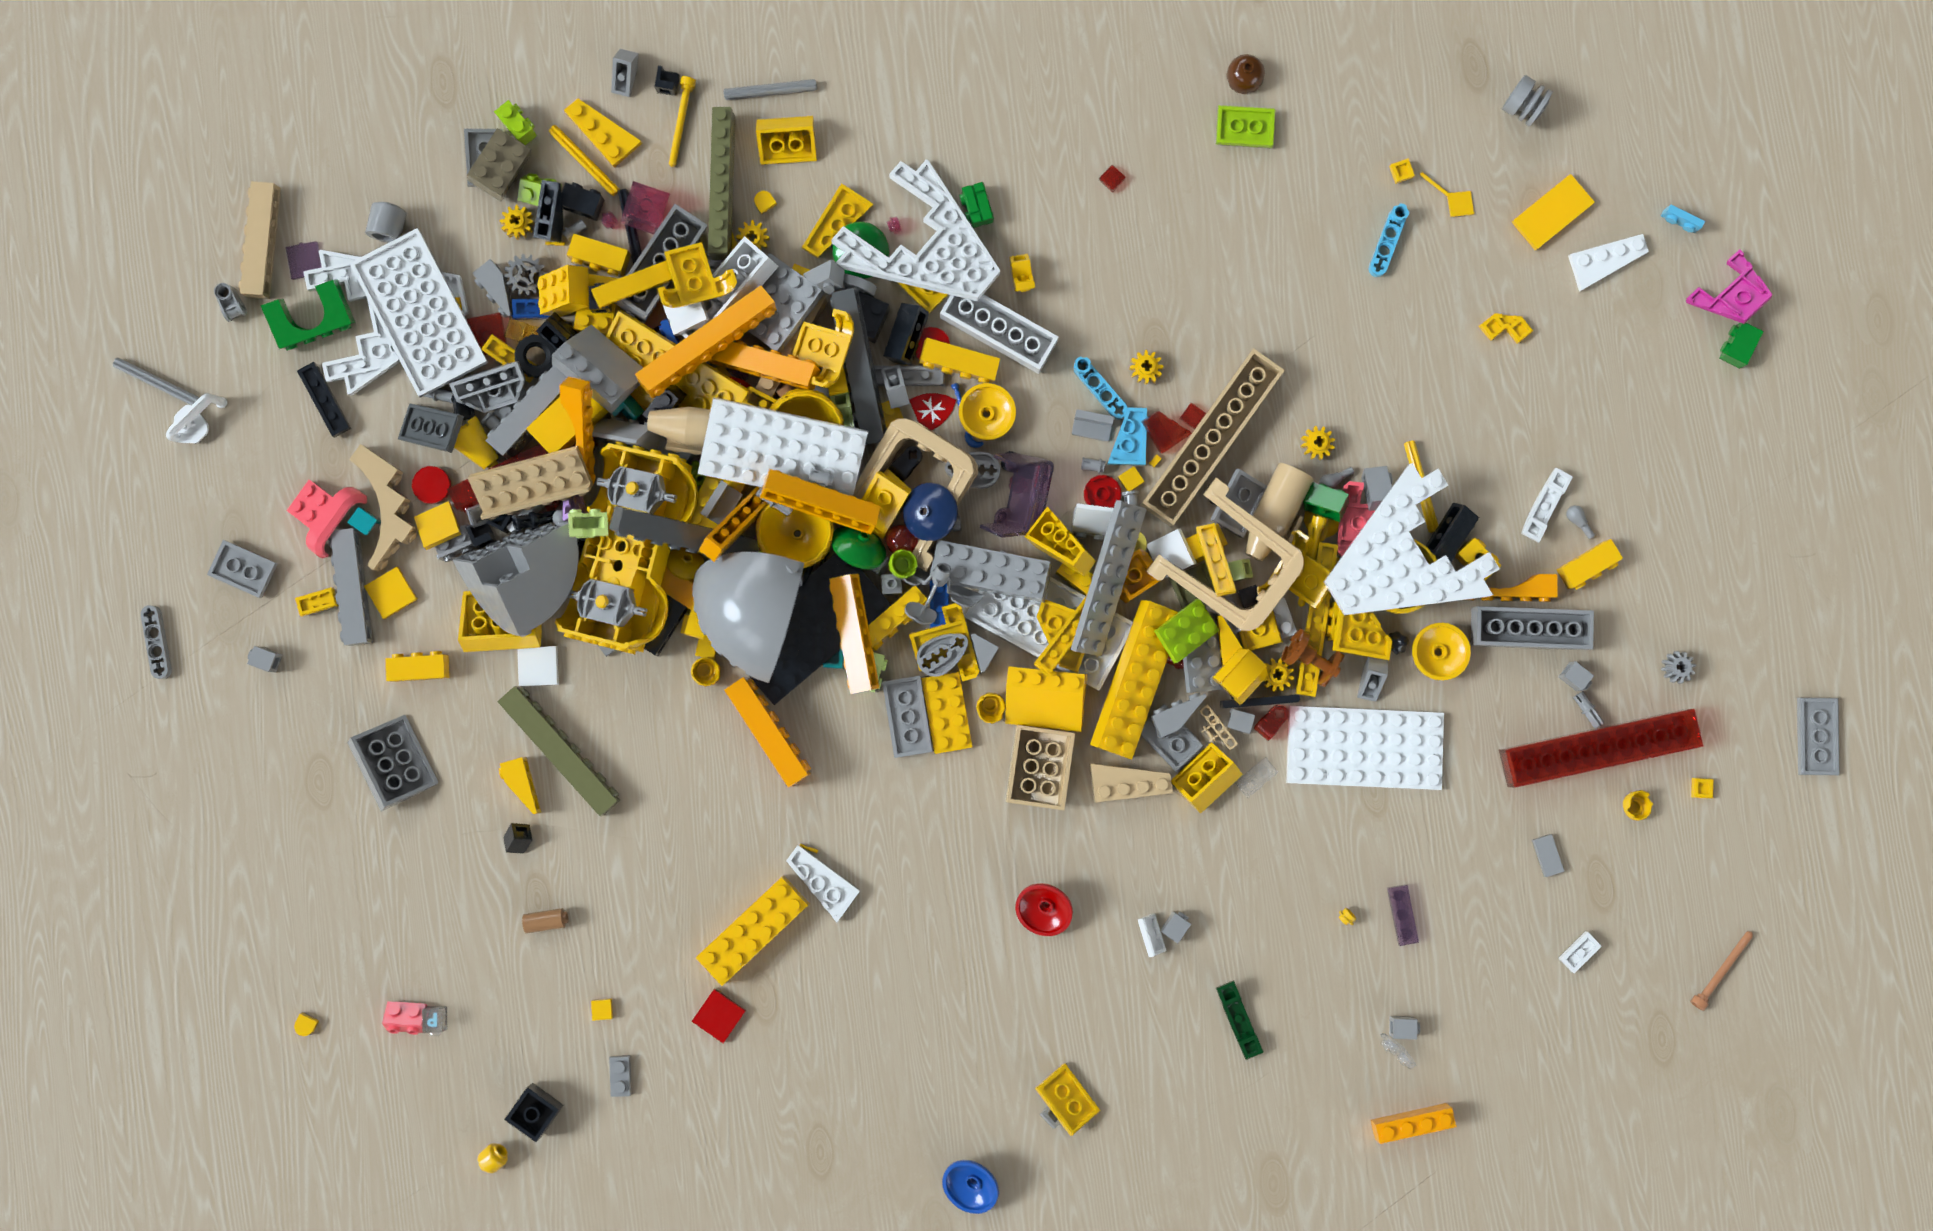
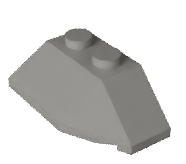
[450,361,526,413]

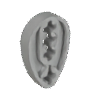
[841,273,877,297]
[945,452,1000,489]
[917,633,968,676]

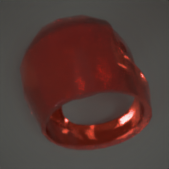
[885,525,918,554]

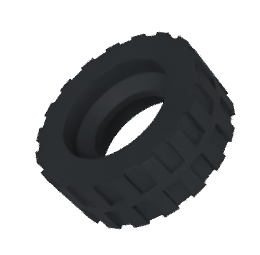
[514,334,556,378]

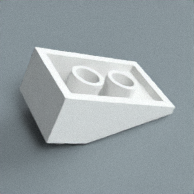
[1071,504,1114,541]

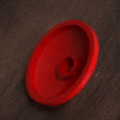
[1015,883,1073,936]

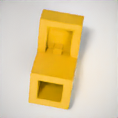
[1009,254,1035,292]

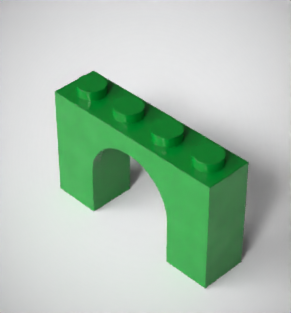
[260,279,356,351]

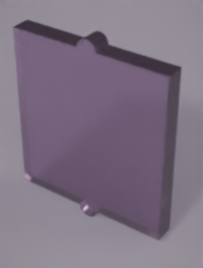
[286,241,322,280]

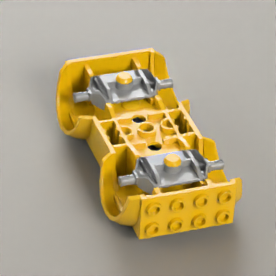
[555,441,698,654]

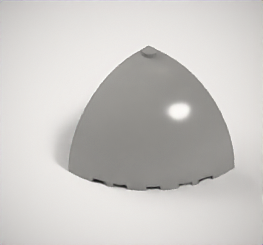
[453,522,578,637]
[692,552,804,683]

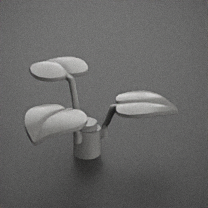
[903,563,984,625]

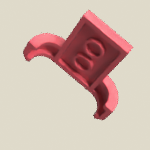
[287,480,367,559]
[1337,481,1375,557]

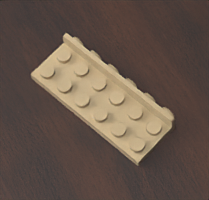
[468,446,593,520]

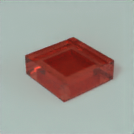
[1179,403,1206,430]

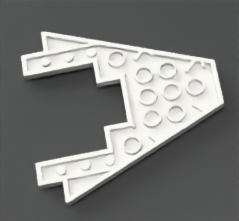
[832,159,1000,301]

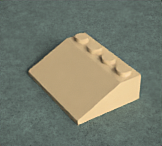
[1005,725,1075,810]

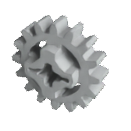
[504,254,546,296]

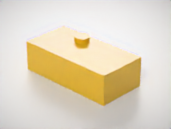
[526,397,609,453]

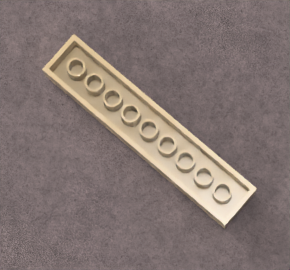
[1140,348,1285,527]

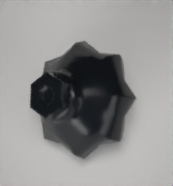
[1389,631,1409,655]

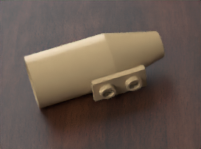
[647,407,711,455]
[1245,463,1314,562]

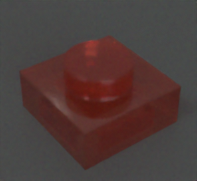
[1099,165,1126,193]

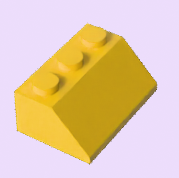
[756,116,817,165]
[1171,742,1243,814]

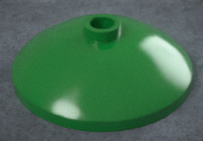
[832,222,889,279]
[831,526,886,569]

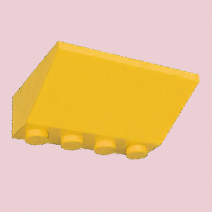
[458,591,542,652]
[1005,666,1087,732]

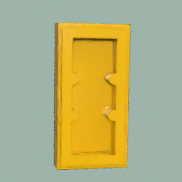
[295,587,339,617]

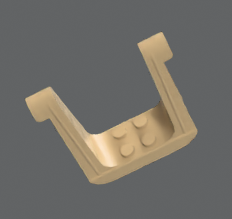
[853,418,978,572]
[1146,478,1304,631]

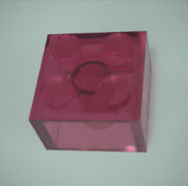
[621,181,670,234]

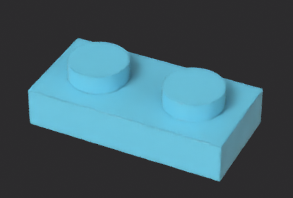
[1661,205,1705,233]

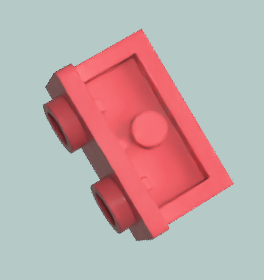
[382,1001,428,1035]

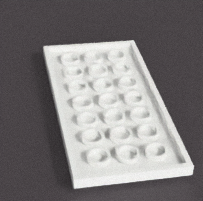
[349,228,489,398]
[698,397,868,495]
[964,550,1133,691]
[1286,706,1444,790]

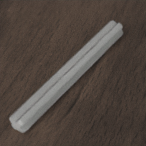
[724,79,817,100]
[113,358,199,405]

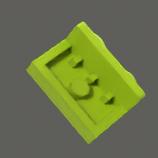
[517,173,562,206]

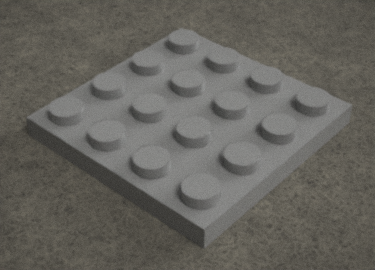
[748,253,825,353]

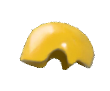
[691,657,720,687]
[976,692,1006,724]
[1622,790,1653,821]

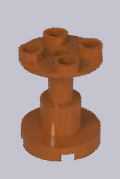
[1281,629,1345,687]

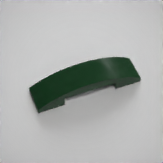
[1216,980,1264,1060]

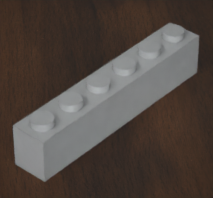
[328,528,373,646]

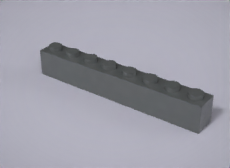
[830,288,887,445]
[609,506,759,556]

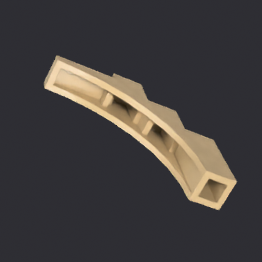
[349,444,418,572]

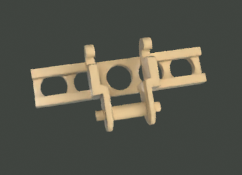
[1199,704,1238,750]

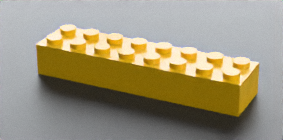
[1090,600,1178,760]

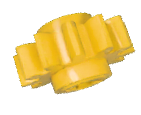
[499,205,535,240]
[735,220,770,251]
[1129,350,1164,385]
[1300,426,1335,460]
[1263,658,1294,692]

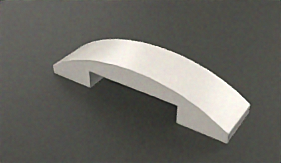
[1521,468,1573,543]

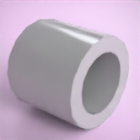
[365,202,407,243]

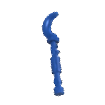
[951,383,984,448]

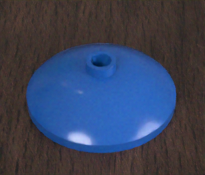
[942,1160,999,1214]

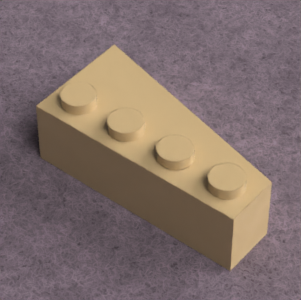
[1089,763,1173,802]

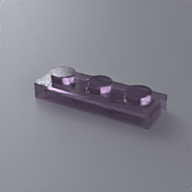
[1387,884,1419,946]

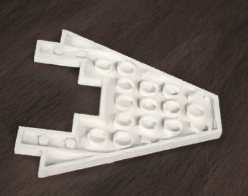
[303,250,469,396]
[1324,463,1500,615]

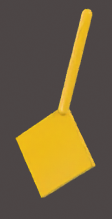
[1420,172,1474,217]

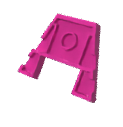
[1686,249,1772,324]

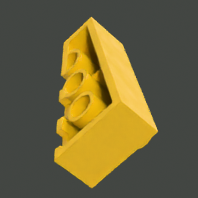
[1024,506,1096,577]

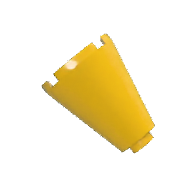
[454,416,499,470]

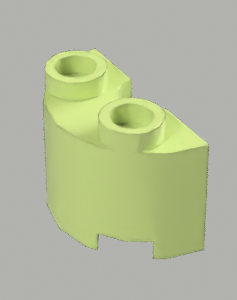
[568,509,608,538]

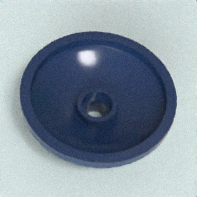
[903,483,958,541]

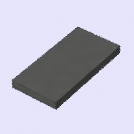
[398,403,464,453]

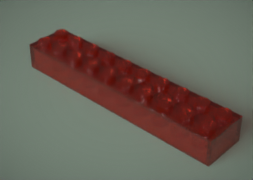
[1499,708,1704,788]

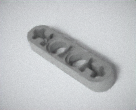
[141,605,172,679]

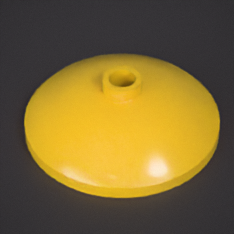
[959,383,1016,440]
[1412,623,1471,681]

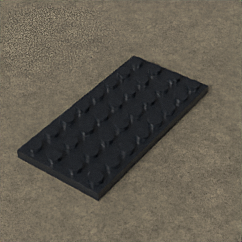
[745,553,891,705]

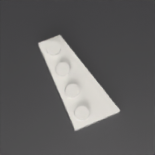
[1568,234,1649,292]
[786,845,860,922]

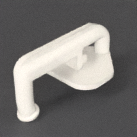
[166,393,227,444]

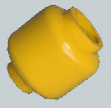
[478,1143,508,1173]

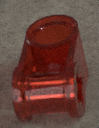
[1253,705,1289,741]

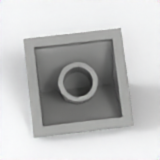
[971,634,999,673]

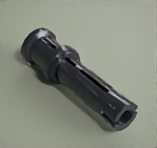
[512,509,563,532]

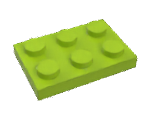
[1216,105,1275,148]
[1154,599,1220,663]

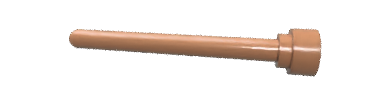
[1690,931,1753,1011]

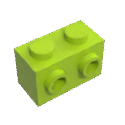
[494,100,537,145]

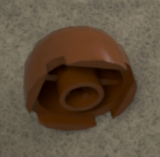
[1226,54,1265,94]

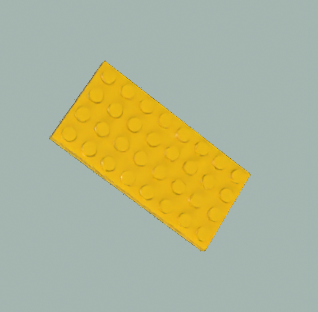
[606,310,750,410]

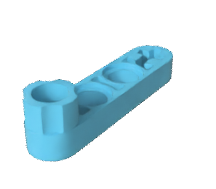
[1369,203,1409,277]
[1073,357,1128,420]

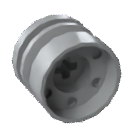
[1502,75,1553,126]

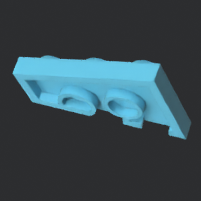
[1107,407,1147,466]

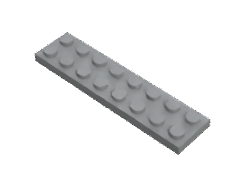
[1071,500,1147,656]

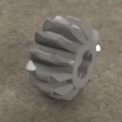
[1661,651,1696,684]

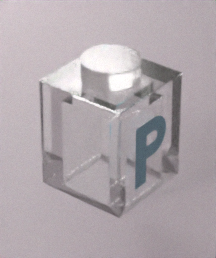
[422,1006,447,1036]

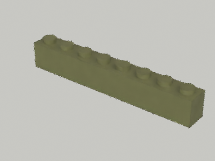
[708,107,735,260]
[497,686,620,816]

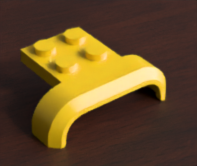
[657,242,737,308]
[792,309,854,388]
[1257,530,1331,609]
[909,603,979,681]

